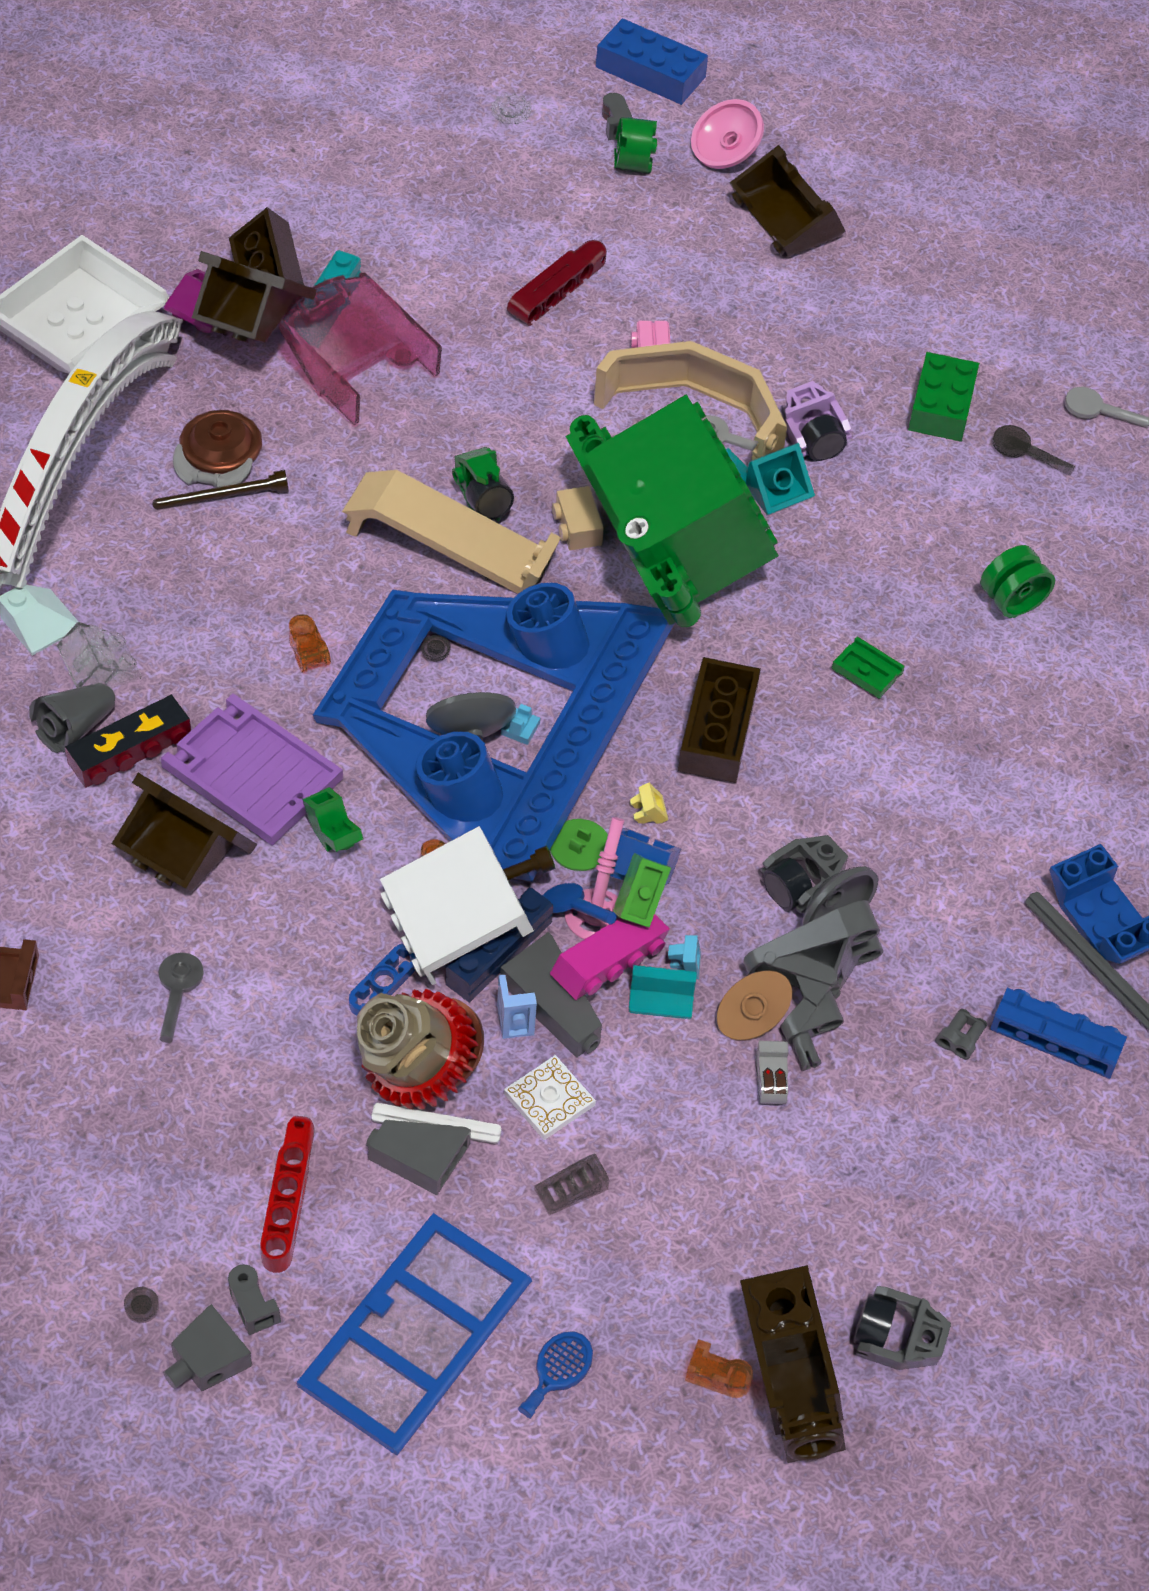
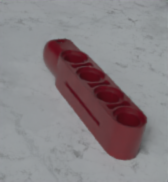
[507,240,607,326]

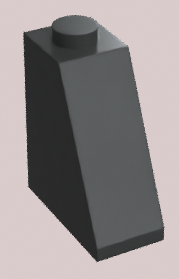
[366,1120,471,1195]

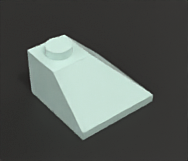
[0,585,83,656]

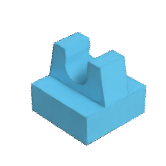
[501,704,540,745]
[668,935,701,979]

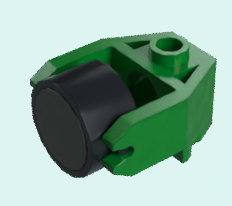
[452,447,514,521]

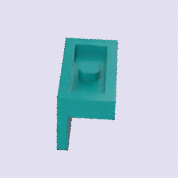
[629,965,697,1019]

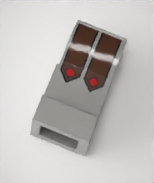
[756,1041,788,1104]

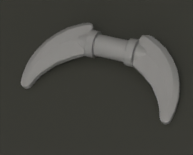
[173,444,253,487]

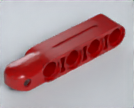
[260,1115,315,1273]

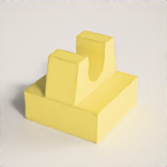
[630,783,668,824]

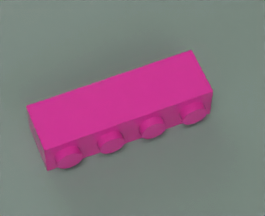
[550,914,670,1000]

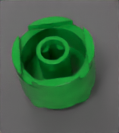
[614,117,657,173]

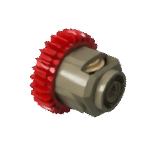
[357,989,478,1110]

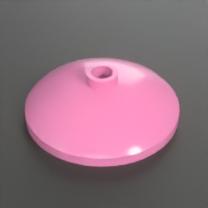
[691,99,764,169]

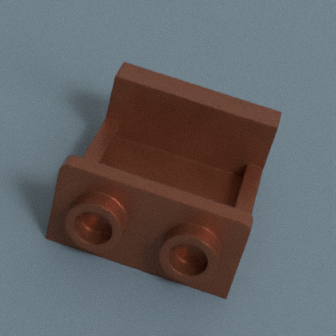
[0,939,39,1011]

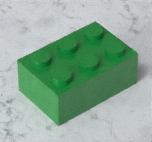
[908,352,980,442]

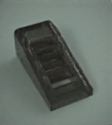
[534,1153,609,1215]

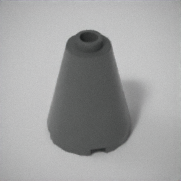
[29,683,115,753]

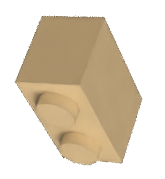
[552,486,604,551]

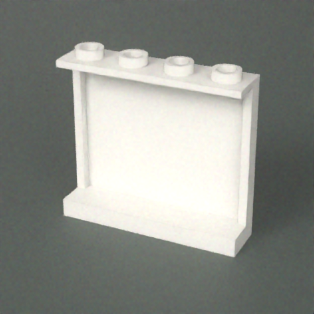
[380,826,534,985]

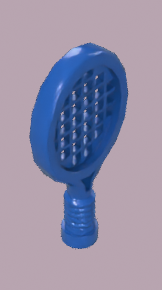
[518,1331,593,1419]

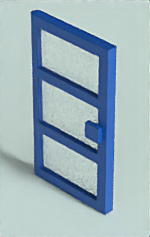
[297,1213,532,1456]

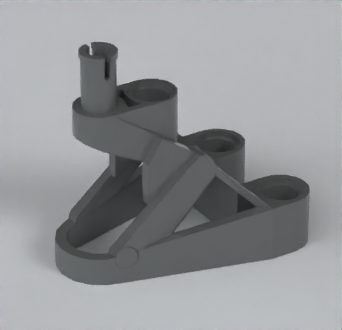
[743,900,884,1071]

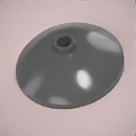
[426,692,516,740]
[803,866,878,925]

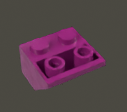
[164,269,213,333]

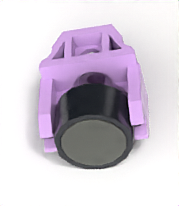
[785,381,852,461]

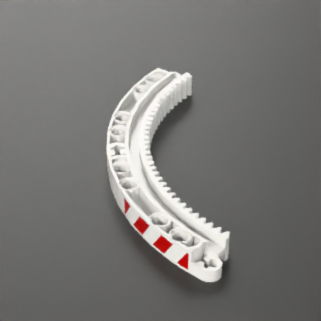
[0,311,183,588]

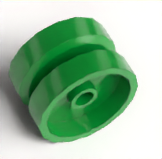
[980,545,1056,618]

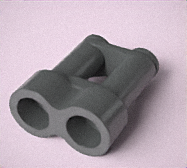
[936,1009,987,1060]

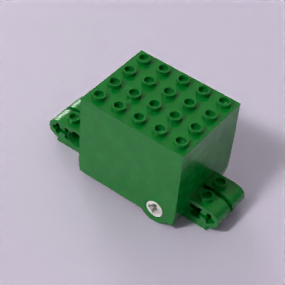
[565,394,779,627]

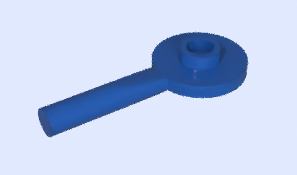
[542,883,617,924]

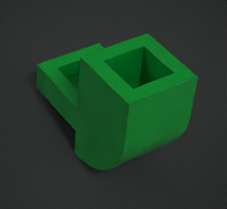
[302,787,364,852]

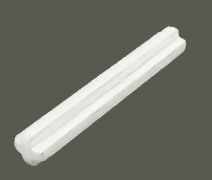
[372,1103,501,1144]

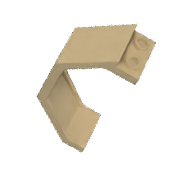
[594,341,787,460]

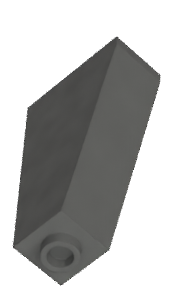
[500,932,602,1058]

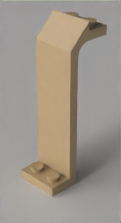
[342,470,561,594]

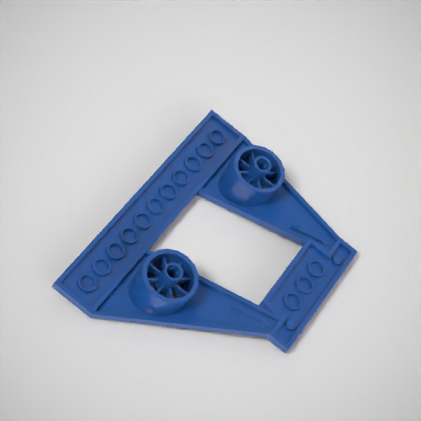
[313,583,675,882]

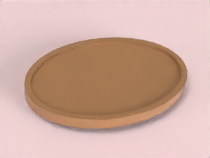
[717,970,792,1040]

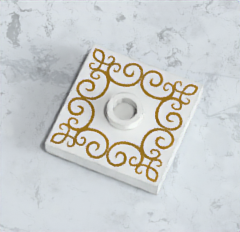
[504,1055,596,1140]

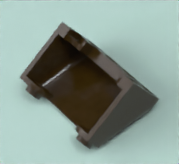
[729,145,846,257]

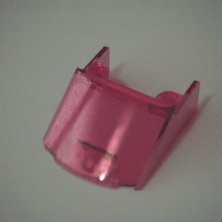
[279,272,442,425]

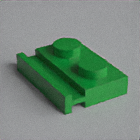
[832,636,905,699]

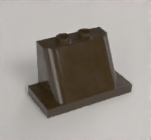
[192,251,317,343]
[111,772,257,892]

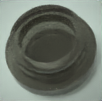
[421,635,451,662]

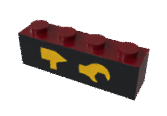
[65,694,191,788]

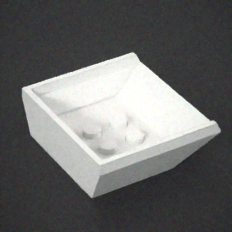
[0,235,169,374]

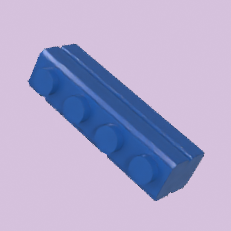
[990,987,1128,1079]

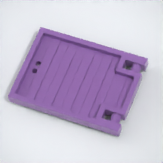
[161,693,343,845]

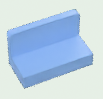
[497,975,537,1039]

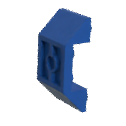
[1049,844,1149,964]

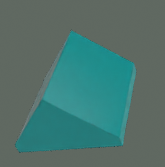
[746,443,815,515]

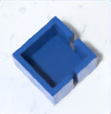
[610,828,682,885]

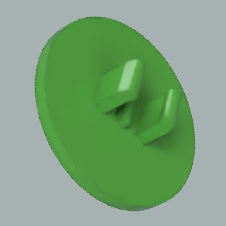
[550,819,608,871]

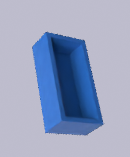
[596,18,708,105]

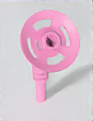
[565,817,624,939]

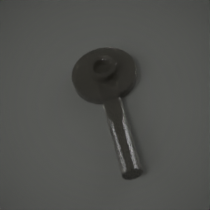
[992,425,1076,476]

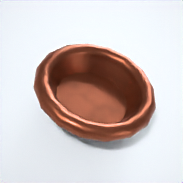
[179,410,262,474]

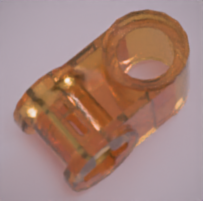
[289,614,331,673]

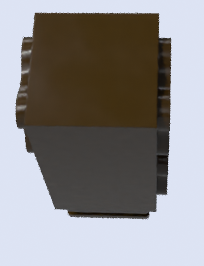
[740,1265,846,1463]

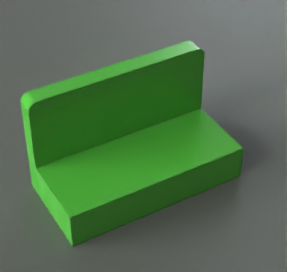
[613,853,671,928]

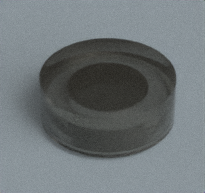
[124,1287,159,1323]

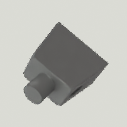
[163,1304,252,1391]

